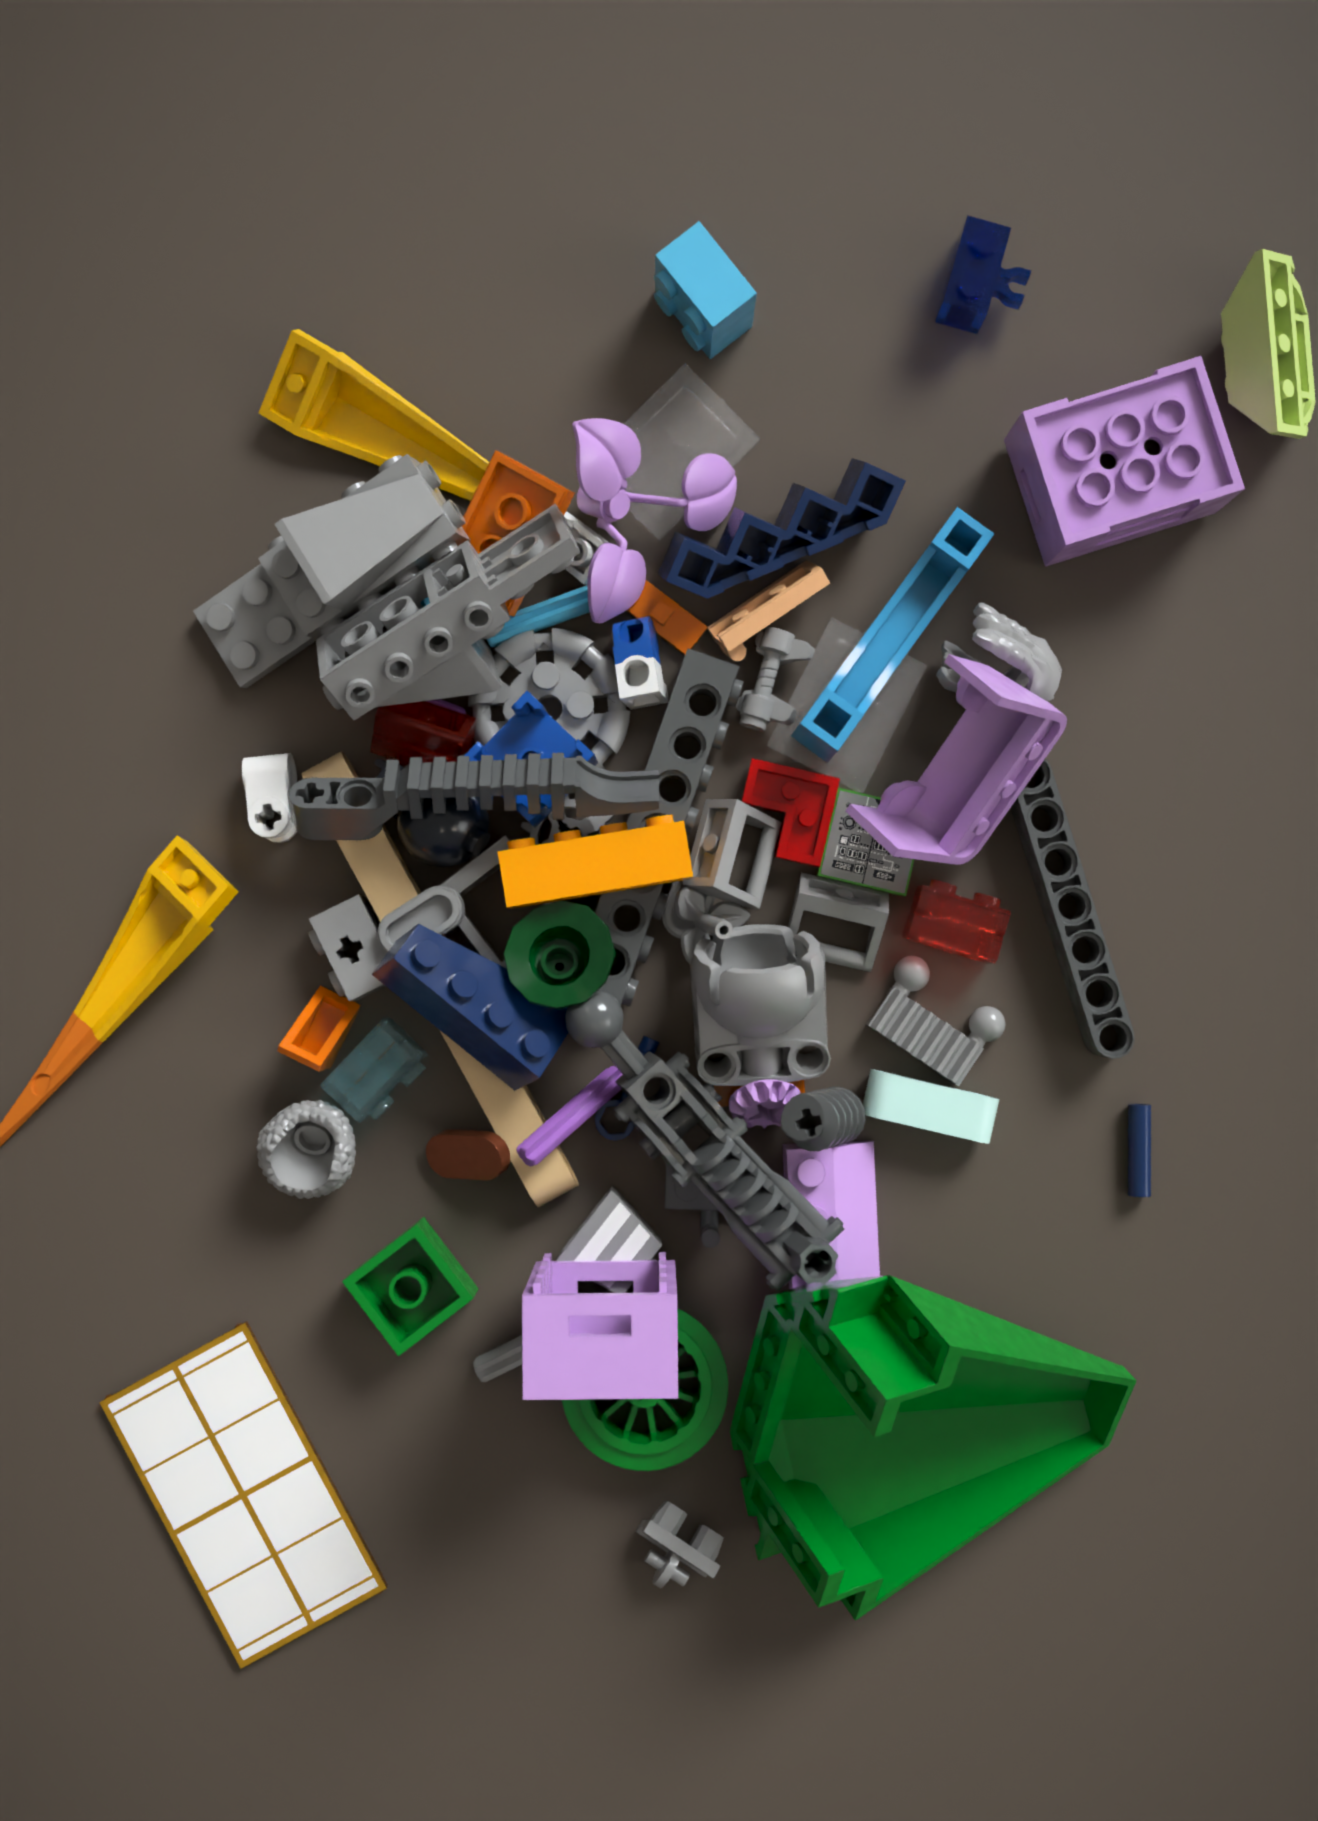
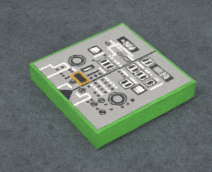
[816,788,914,897]

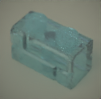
[320,1017,428,1123]

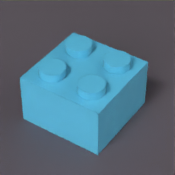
[654,221,757,359]

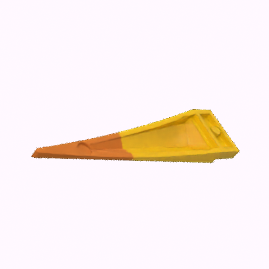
[0,835,239,1147]

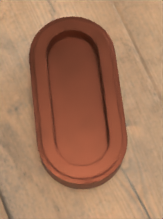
[426,1129,510,1181]

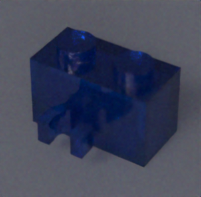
[935,215,1032,334]

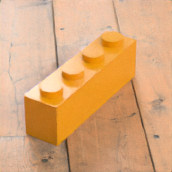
[497,815,693,909]

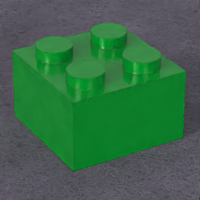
[342,1217,479,1357]

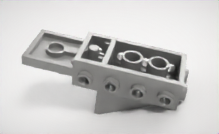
[193,454,471,688]
[316,503,580,721]

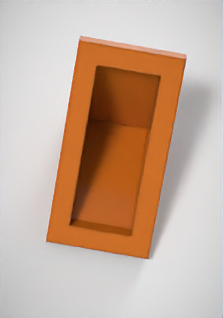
[277,985,361,1072]

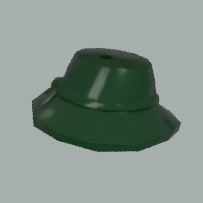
[504,900,616,1010]

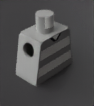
[557,1185,662,1293]

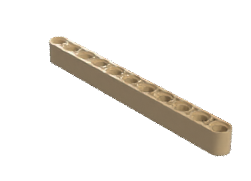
[301,751,579,1207]

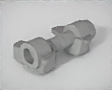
[736,627,815,732]

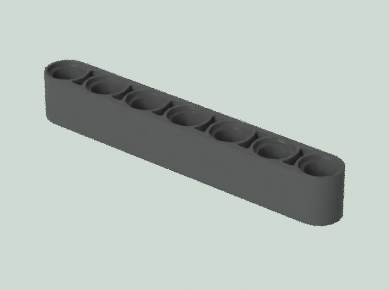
[1011,759,1135,1059]

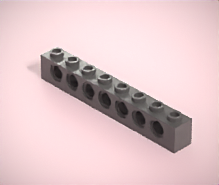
[595,648,744,1007]

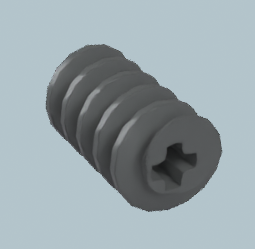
[781,1086,866,1151]

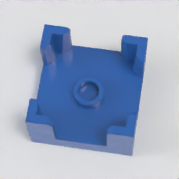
[464,691,598,828]

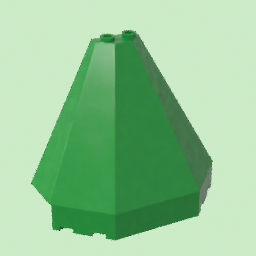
[729,1275,1137,1621]

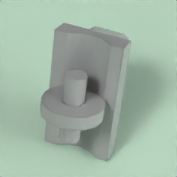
[635,1501,724,1589]

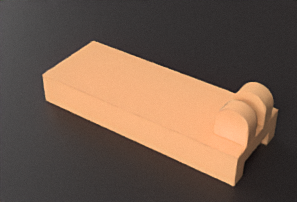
[707,560,830,661]

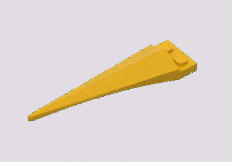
[258,329,489,501]

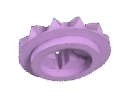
[729,1079,801,1129]

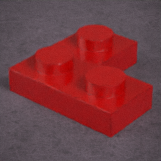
[742,758,840,868]

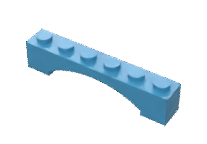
[791,507,994,763]

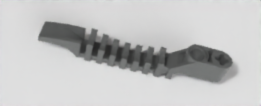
[289,753,659,840]

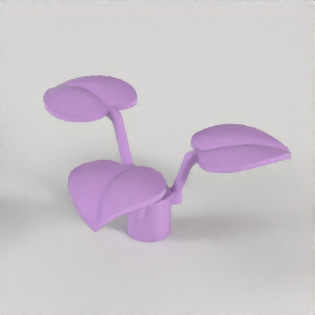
[572,418,737,623]

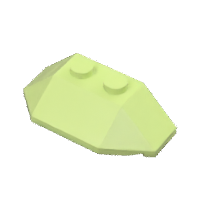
[1221,249,1316,439]

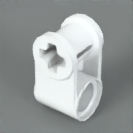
[242,753,297,843]

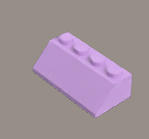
[782,1140,880,1289]

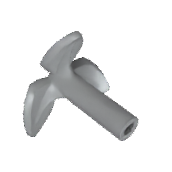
[674,888,751,964]

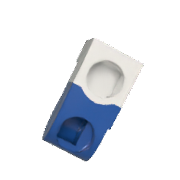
[612,616,669,710]

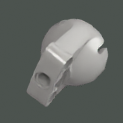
[690,924,831,1086]

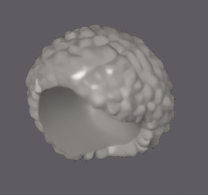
[256,1100,356,1199]

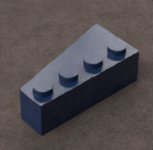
[372,924,569,1091]

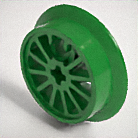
[562,1308,729,1471]

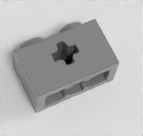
[308,894,387,1001]

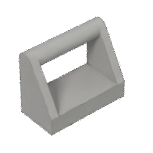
[682,799,782,910]
[788,872,889,972]

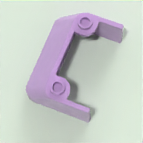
[845,654,1067,865]

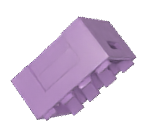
[1004,356,1245,567]
[522,1252,678,1400]

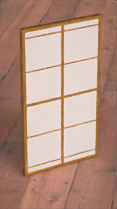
[99,1321,388,1669]

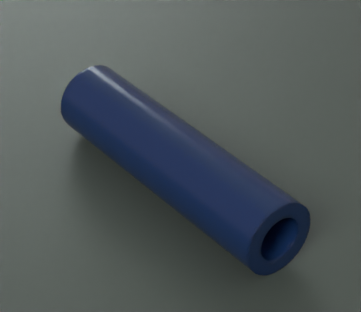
[1128,1104,1151,1197]

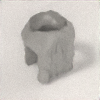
[936,603,1062,702]

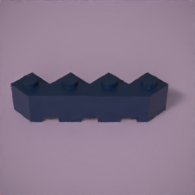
[658,458,906,599]

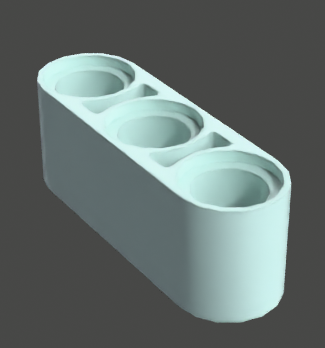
[863,1069,999,1144]

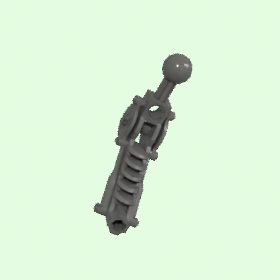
[565,989,845,1291]

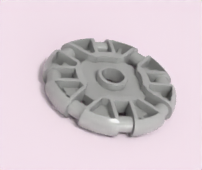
[468,628,631,769]

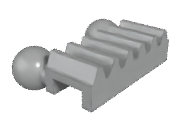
[866,956,1005,1086]

